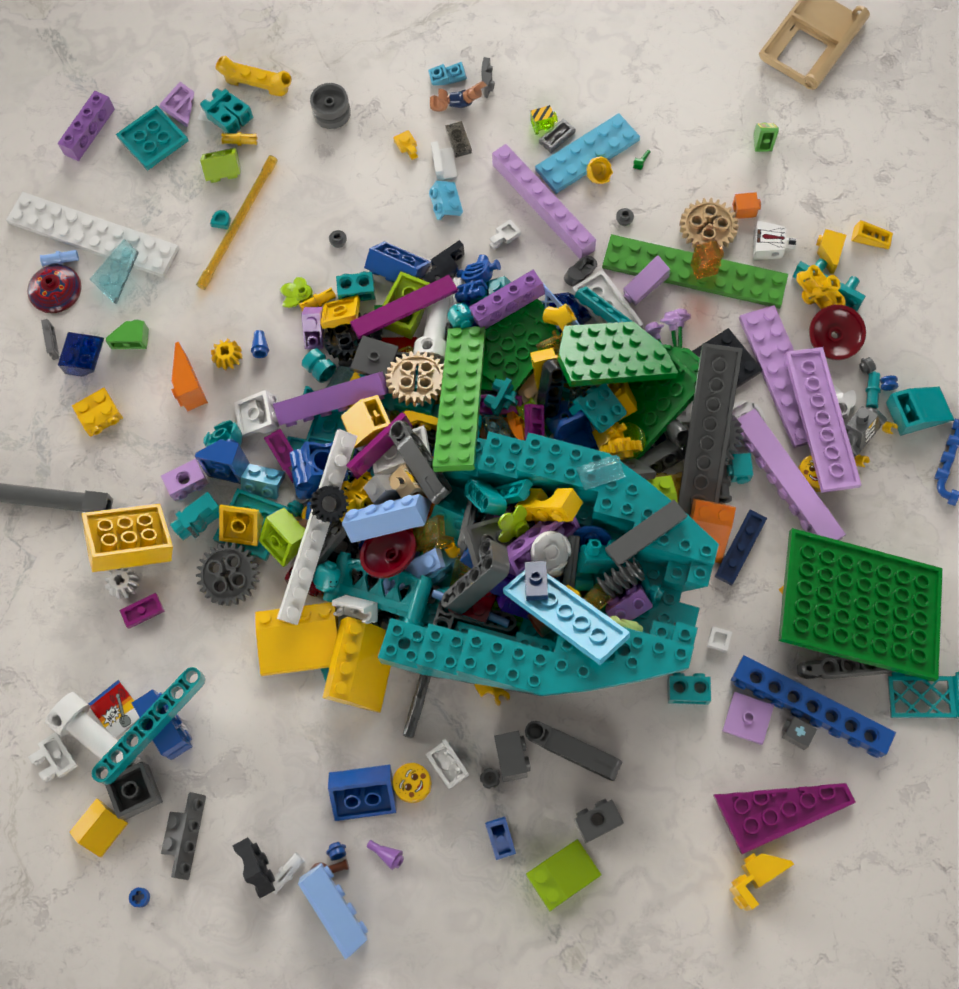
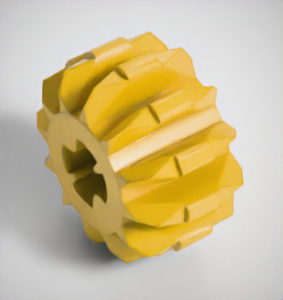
[211,338,243,371]

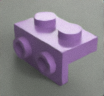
[605,583,653,621]

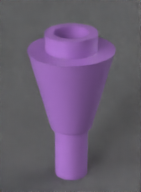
[367,840,404,870]

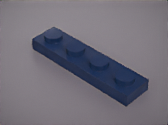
[714,509,767,586]

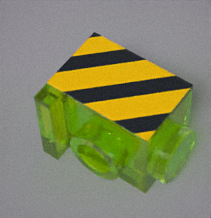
[530,105,558,135]

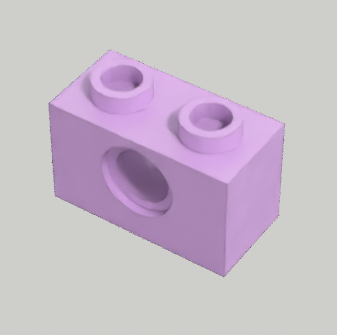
[161,459,209,501]

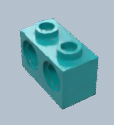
[336,271,376,301]
[667,673,711,705]

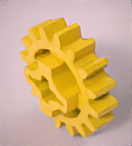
[599,437,643,460]

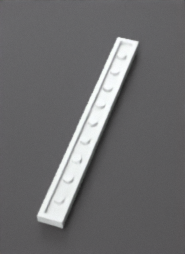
[277,429,357,625]

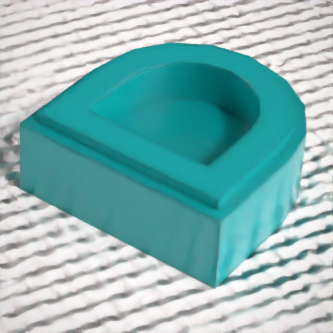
[210,210,231,230]

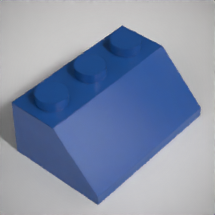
[364,241,431,282]
[194,439,250,484]
[328,764,396,821]

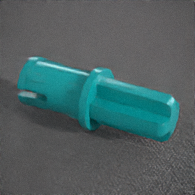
[865,371,881,409]

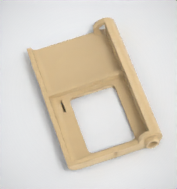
[759,0,870,90]

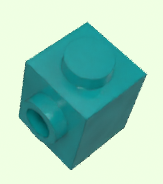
[727,453,754,484]

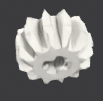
[105,567,139,599]

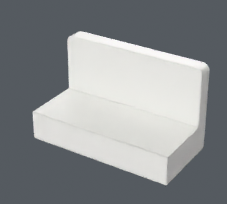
[431,141,457,181]

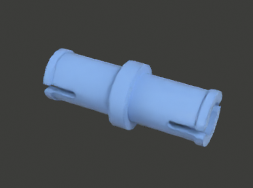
[40,250,79,267]

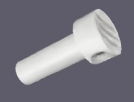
[413,296,450,364]
[45,692,137,769]

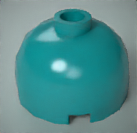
[203,420,243,447]

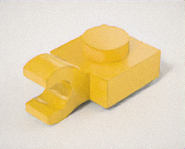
[393,130,418,160]

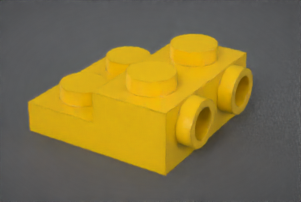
[72,387,123,437]

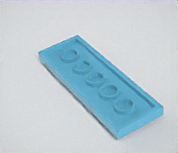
[535,113,640,194]
[503,570,630,665]

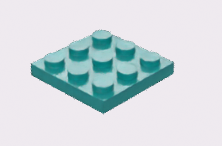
[116,105,189,171]
[213,488,289,561]

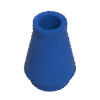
[251,330,269,358]

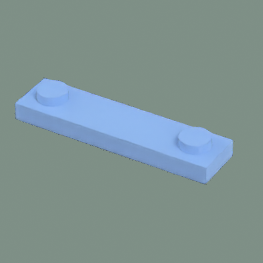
[383,548,446,595]

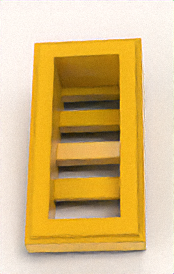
[851,220,893,249]

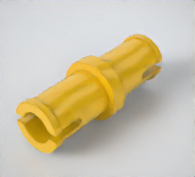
[221,132,258,146]
[299,287,336,311]

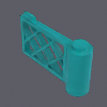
[888,672,959,719]

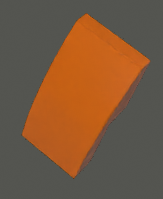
[507,411,525,441]

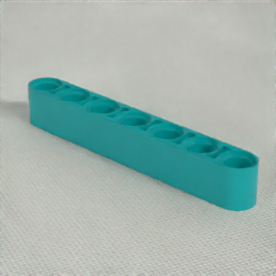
[91,667,206,785]

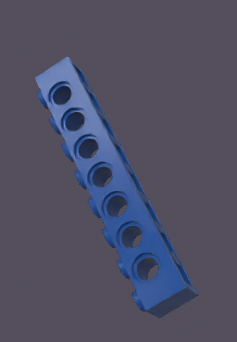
[731,655,896,758]

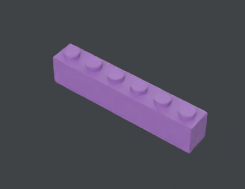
[273,371,389,427]

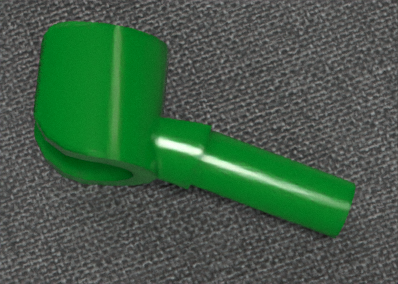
[633,150,651,170]

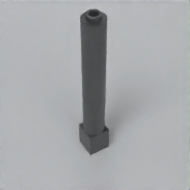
[0,483,113,513]

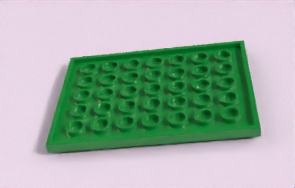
[778,528,943,682]

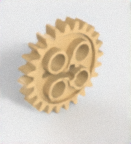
[679,198,739,253]
[385,351,444,407]

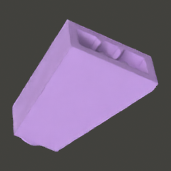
[623,256,670,306]

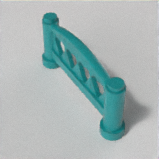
[322,551,433,627]

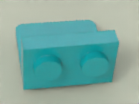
[569,384,627,433]
[424,498,479,550]

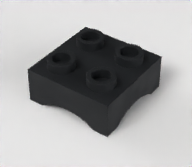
[232,837,275,898]

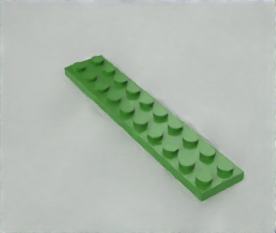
[602,234,788,309]
[433,326,486,472]

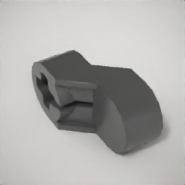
[564,256,597,286]

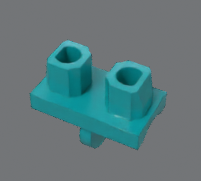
[484,378,518,416]

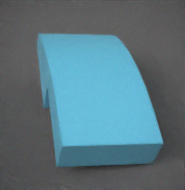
[428,62,467,85]

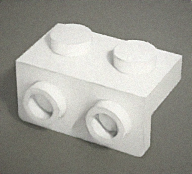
[425,739,470,789]

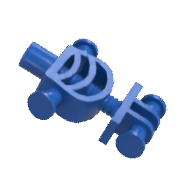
[455,254,501,303]

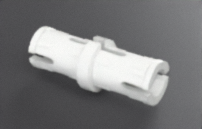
[273,852,305,894]

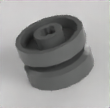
[310,83,351,129]

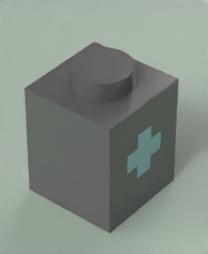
[781,717,817,750]

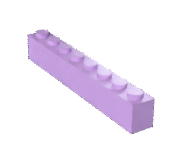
[492,144,596,259]
[737,409,846,540]

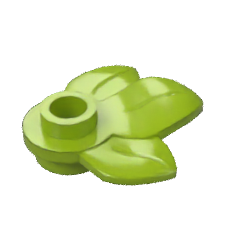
[280,277,313,308]
[498,505,529,543]

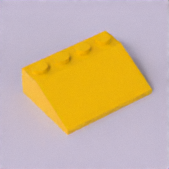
[81,504,173,572]
[255,602,339,676]
[322,616,391,713]

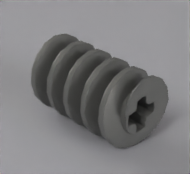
[597,556,645,598]

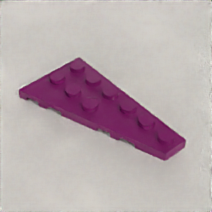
[713,783,856,855]

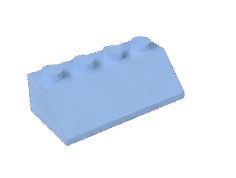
[342,494,432,543]
[298,863,369,960]

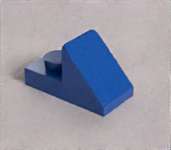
[485,816,516,860]

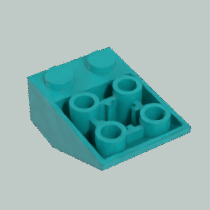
[886,386,954,436]

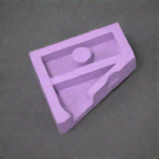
[159,82,194,127]

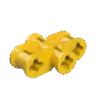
[796,265,846,309]
[335,471,374,522]

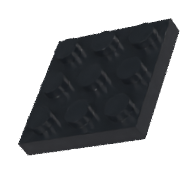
[692,328,763,388]

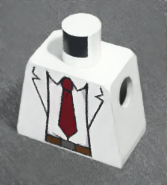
[753,221,796,260]

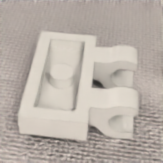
[28,732,78,782]

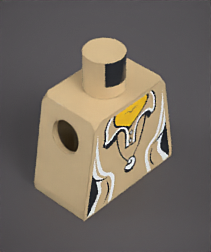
[389,464,428,498]

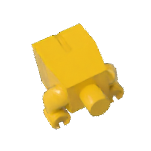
[592,422,627,448]

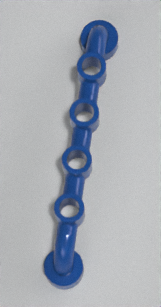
[934,418,959,506]

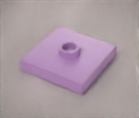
[722,692,774,745]

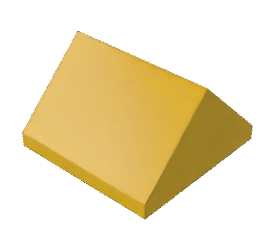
[219,505,264,546]
[69,798,128,858]

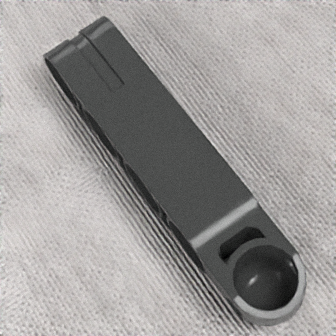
[389,420,452,505]
[797,657,892,679]
[525,721,623,781]

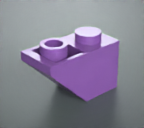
[301,307,324,349]

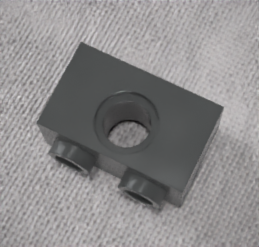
[574,799,624,844]

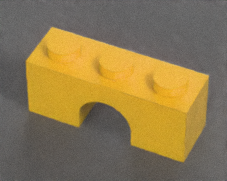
[515,488,583,522]

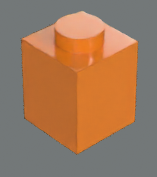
[732,192,761,219]

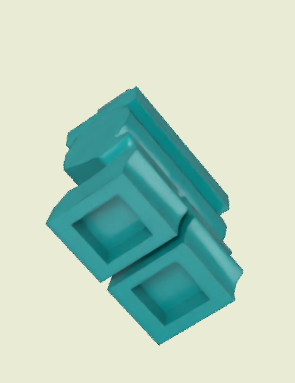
[574,539,619,591]

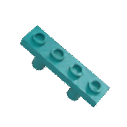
[792,259,866,311]

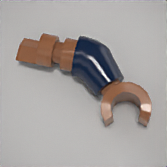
[430,81,487,112]

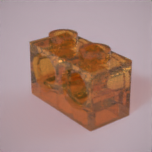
[691,240,724,280]

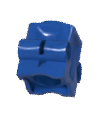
[289,442,349,500]

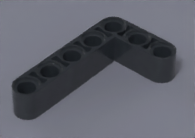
[537,359,568,418]

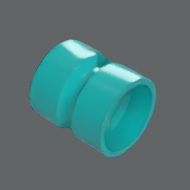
[301,348,337,383]

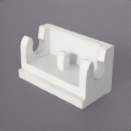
[332,595,378,624]

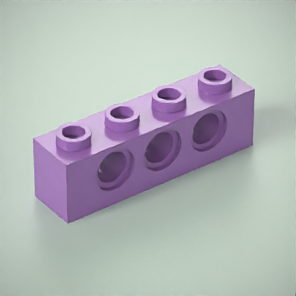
[58,90,115,161]
[469,269,545,329]
[507,517,581,576]

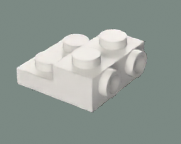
[234,390,279,438]

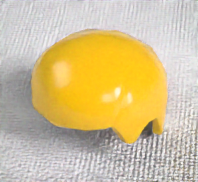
[586,156,613,184]

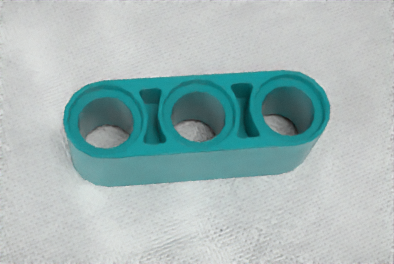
[464,479,507,517]

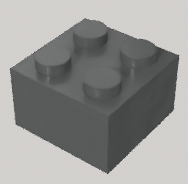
[494,730,531,782]
[105,762,163,820]

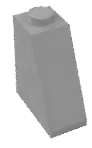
[363,474,402,505]

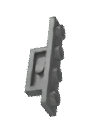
[161,792,206,880]

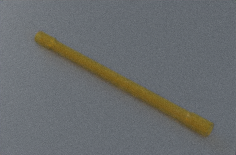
[196,155,278,290]

